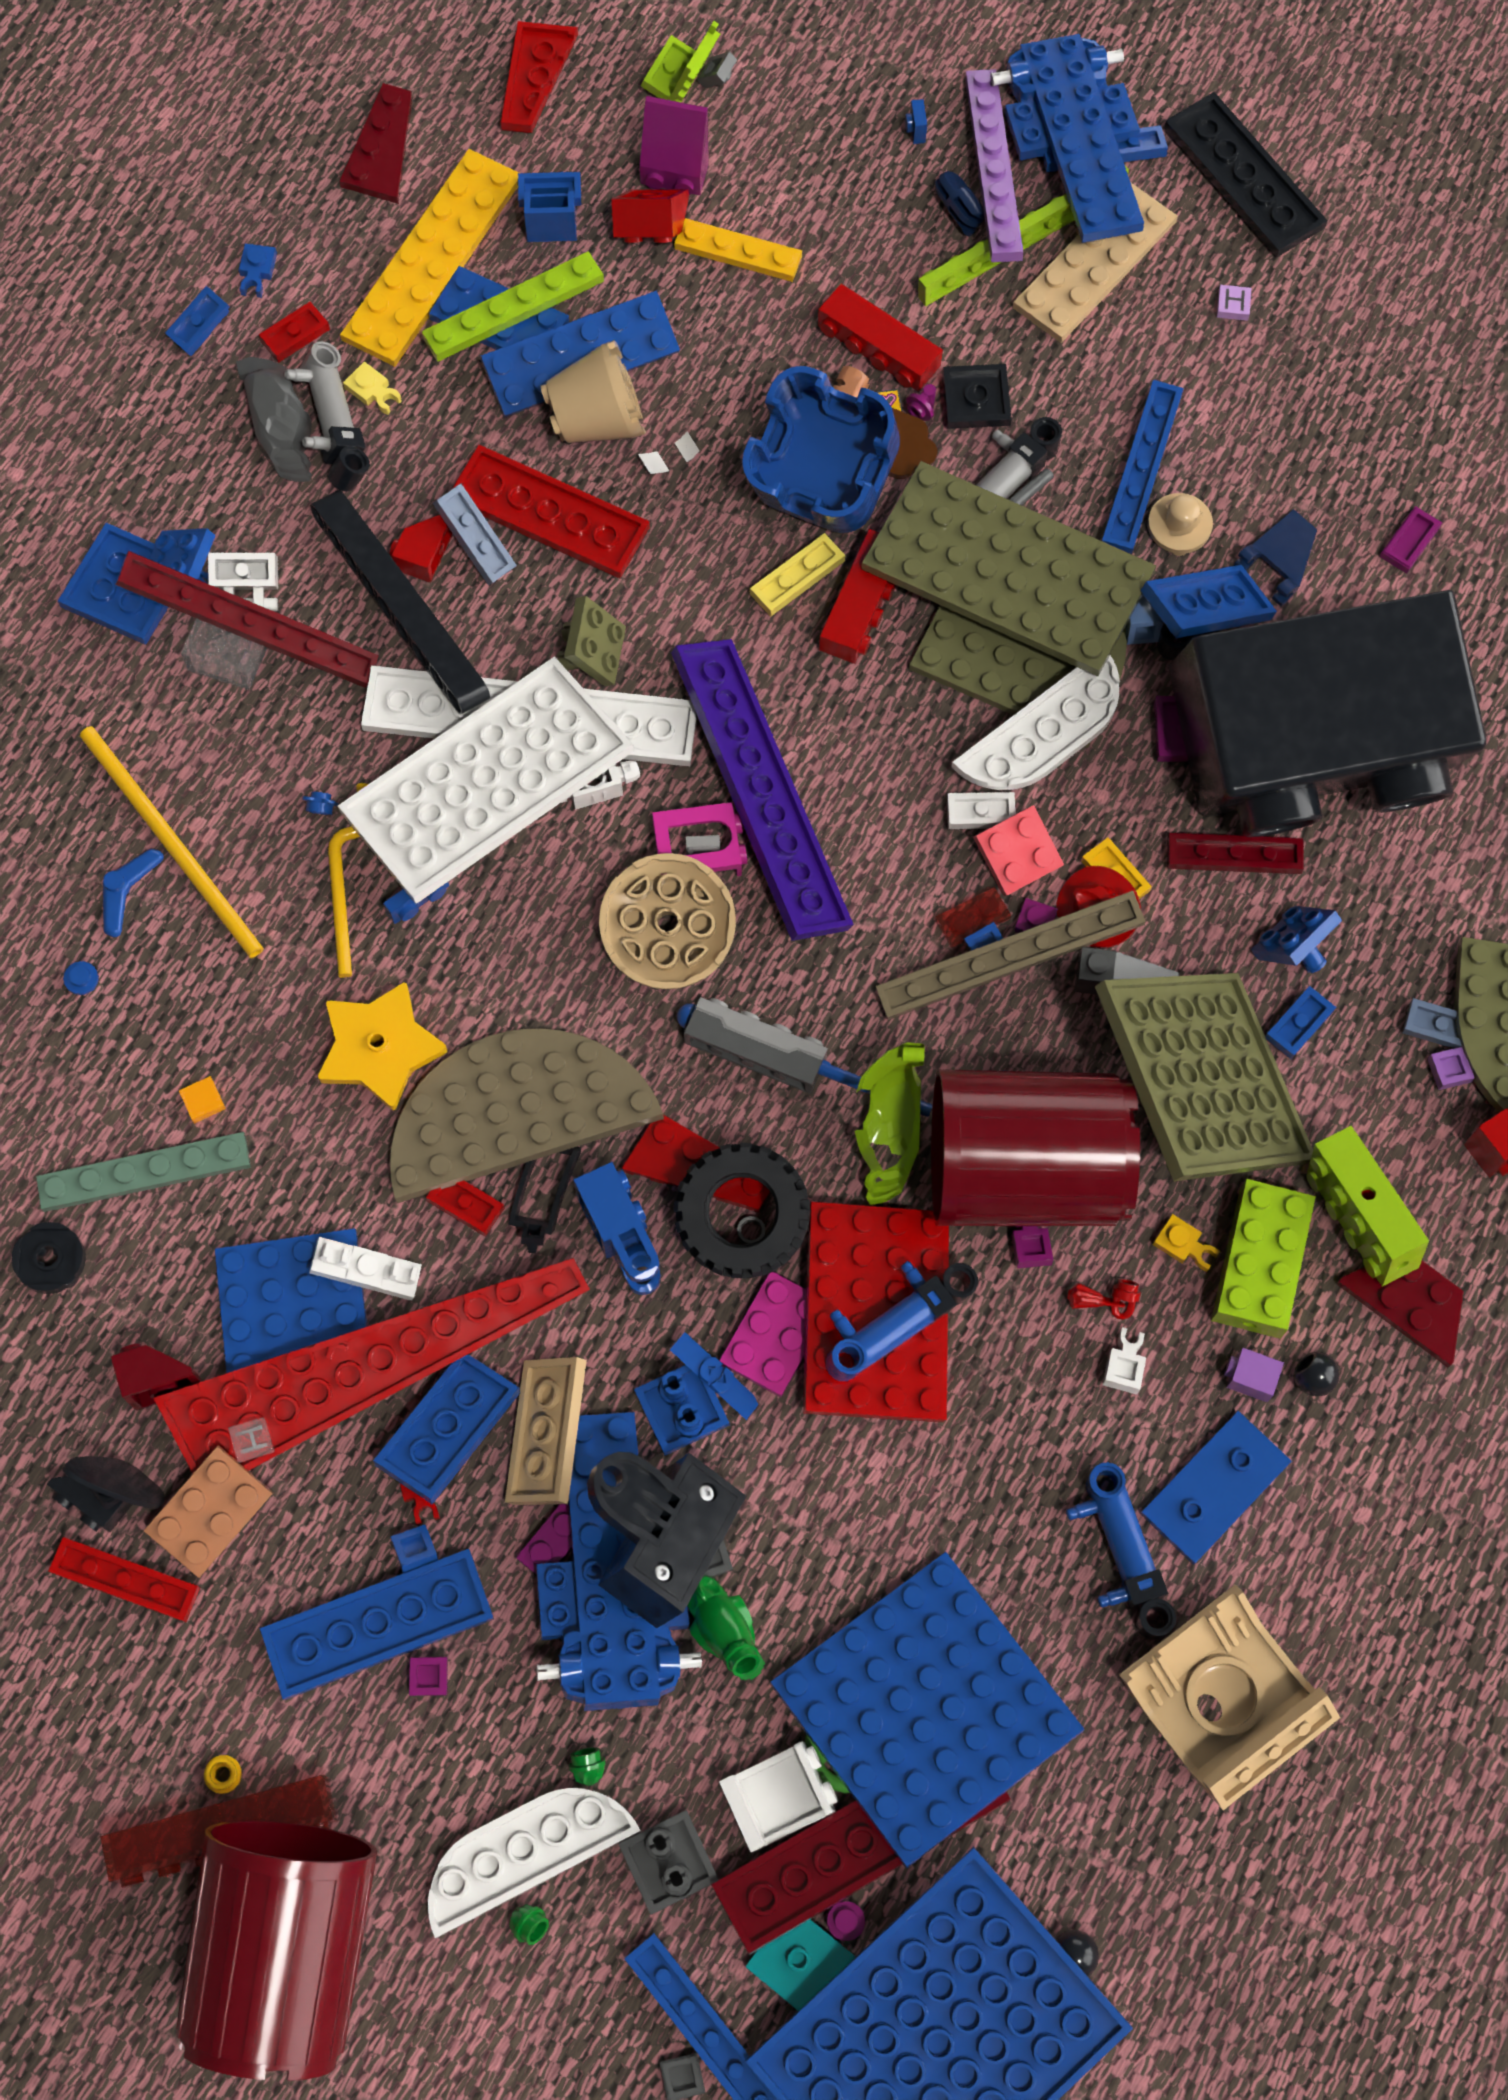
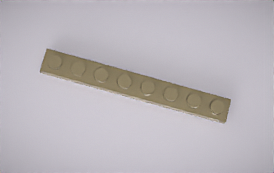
[876,891,1146,1020]

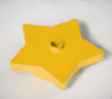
[318,983,447,1110]

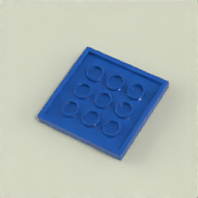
[215,1228,367,1373]

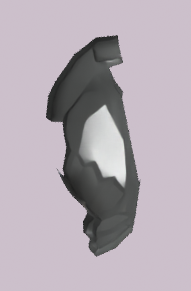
[236,357,312,482]

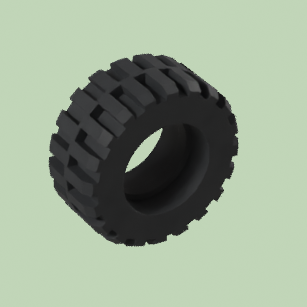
[674,1143,810,1279]

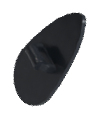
[62,1456,165,1509]

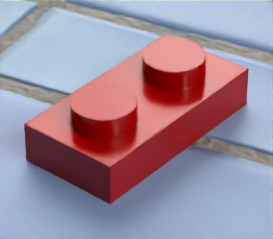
[259,301,330,363]
[426,1181,505,1237]

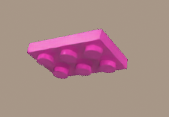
[720,1272,806,1398]

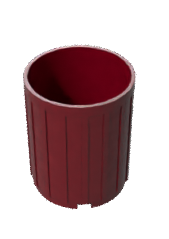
[931,1069,1140,1226]
[176,1820,377,2081]

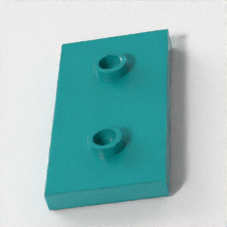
[745,1919,856,2010]

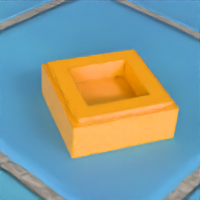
[179,1076,226,1124]

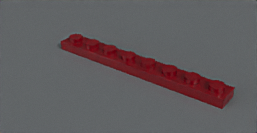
[115,551,379,688]

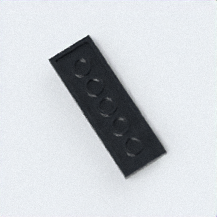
[1164,92,1328,258]

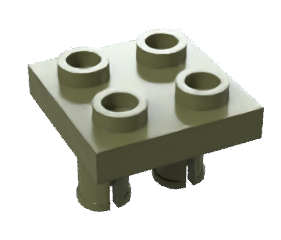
[557,596,626,686]

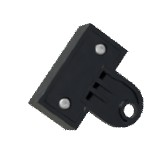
[587,1452,746,1628]

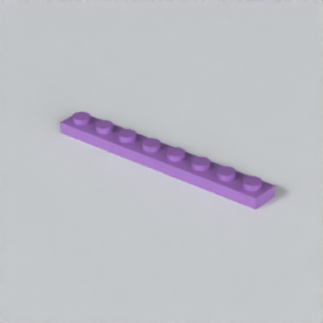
[965,69,1023,262]

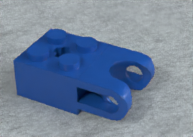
[573,1162,661,1295]

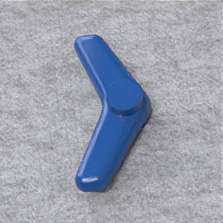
[103,849,164,937]

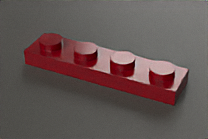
[1167,833,1304,874]

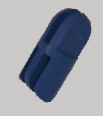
[935,171,985,237]

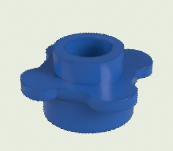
[302,791,339,815]

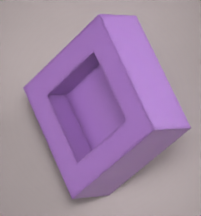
[1427,1047,1475,1090]

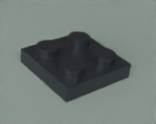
[942,364,1012,429]

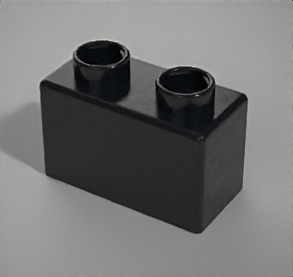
[1168,590,1487,837]

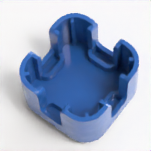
[742,366,900,533]

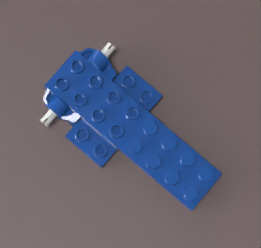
[990,34,1144,243]
[536,1412,702,1711]

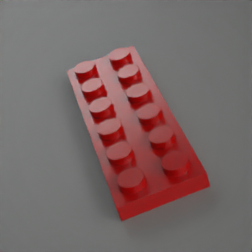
[451,444,650,579]

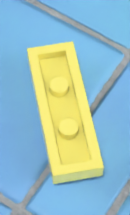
[750,533,845,617]

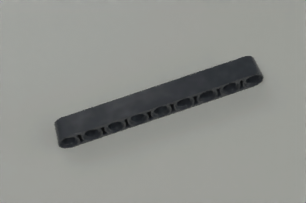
[310,490,490,714]

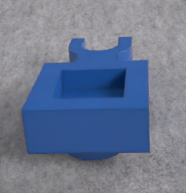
[239,244,277,298]

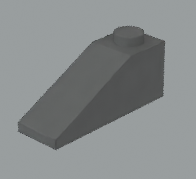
[1074,947,1179,995]

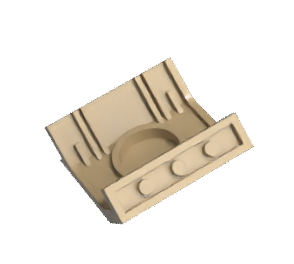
[1119,1585,1340,1810]

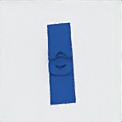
[670,1332,758,1420]

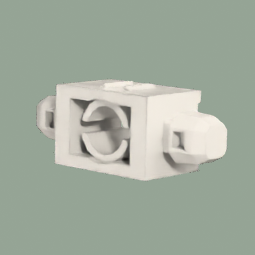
[561,760,640,810]

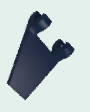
[1234,509,1317,607]

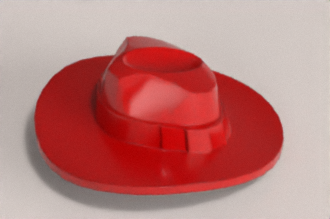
[1056,866,1141,948]

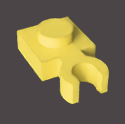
[343,362,402,415]

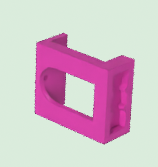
[652,802,747,876]

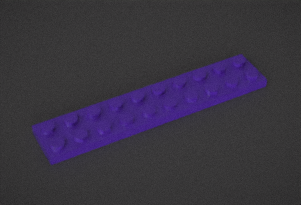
[671,639,854,941]

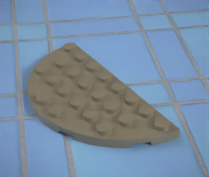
[390,1029,664,1203]

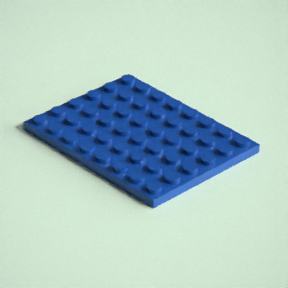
[746,1846,1133,2100]

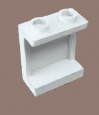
[719,1742,838,1852]

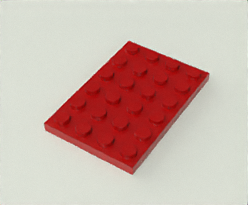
[803,1202,949,1422]

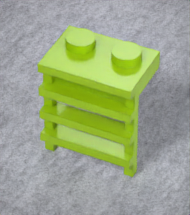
[641,21,720,102]

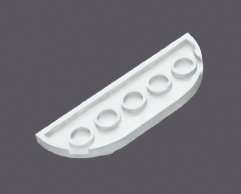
[952,655,1120,790]
[428,1788,641,1938]

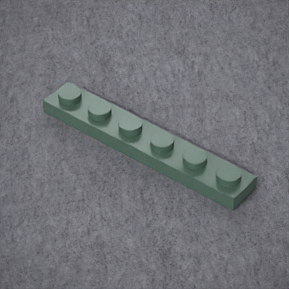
[36,1132,251,1212]

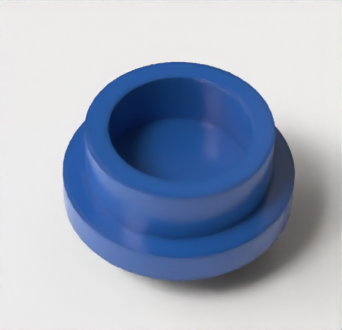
[63,961,99,995]

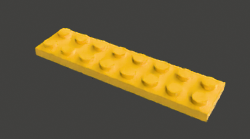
[340,149,519,367]

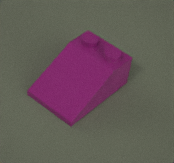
[640,96,709,195]

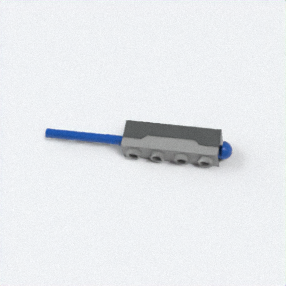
[677,997,932,1117]

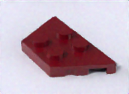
[1337,1260,1464,1368]

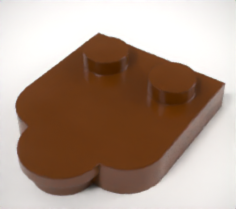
[888,407,938,479]

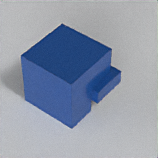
[518,172,581,242]

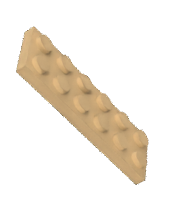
[1013,183,1178,343]

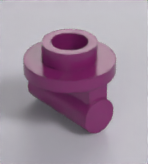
[906,384,936,421]

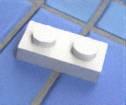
[947,792,1016,829]

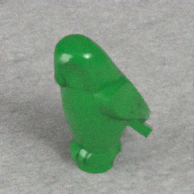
[687,1575,765,1680]

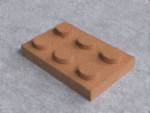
[144,1445,274,1578]

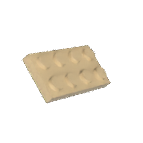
[505,1357,587,1505]

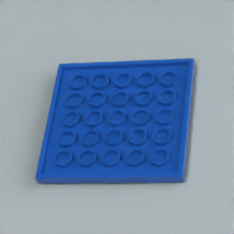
[770,1552,1084,1869]

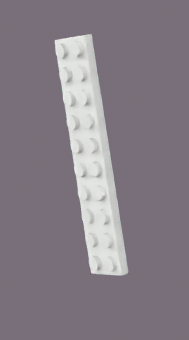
[361,665,697,767]

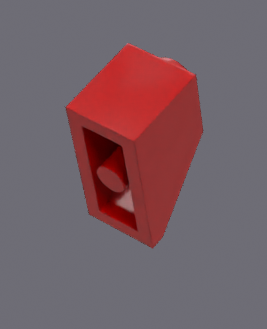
[390,515,453,583]

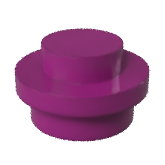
[827,1901,865,1941]

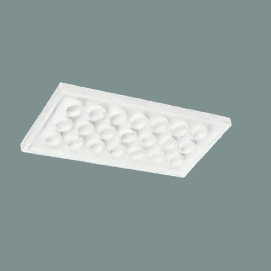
[338,656,634,904]

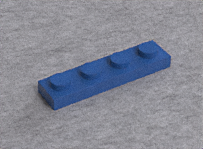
[1042,125,1168,172]

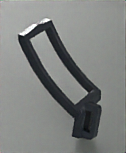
[508,1146,581,1253]

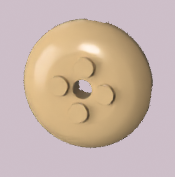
[599,853,736,989]

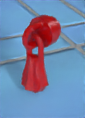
[1067,1279,1141,1320]

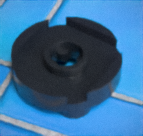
[12,1222,86,1294]

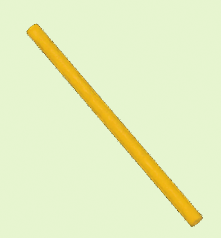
[80,726,264,959]

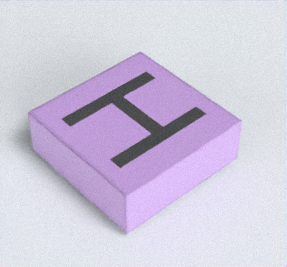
[1217,285,1251,321]

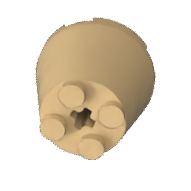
[541,340,646,443]

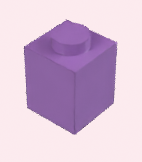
[1224,1348,1284,1402]

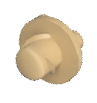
[1147,493,1213,556]

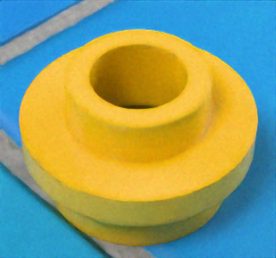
[204,1755,242,1794]

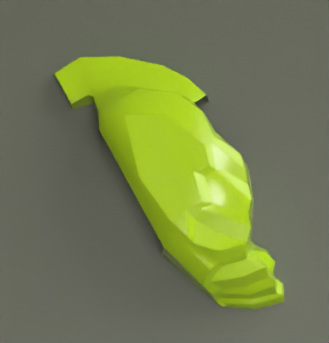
[855,1042,925,1205]

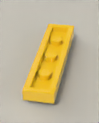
[674,218,802,282]

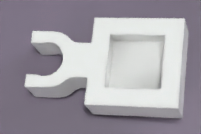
[1103,1327,1146,1395]

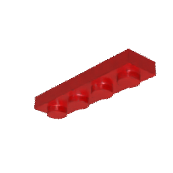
[48,1537,200,1623]

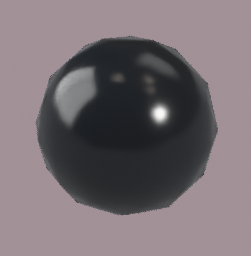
[1294,1352,1339,1397]
[1056,1930,1099,1976]

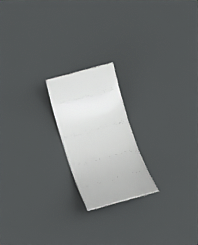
[638,432,699,474]

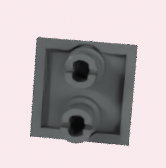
[619,1810,719,1915]

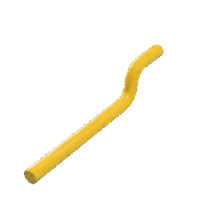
[328,783,368,978]

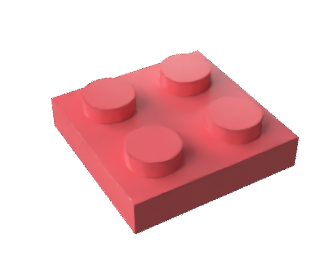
[973,805,1064,896]

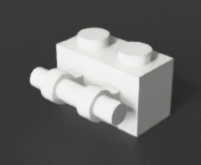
[208,553,278,611]

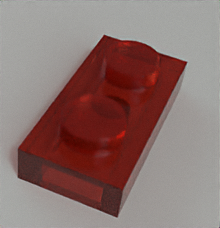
[935,887,1011,948]

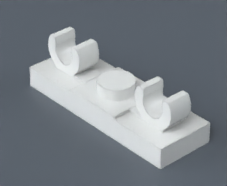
[309,1237,422,1301]

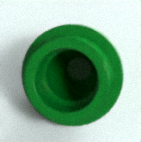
[568,1747,606,1786]
[509,1904,549,1945]

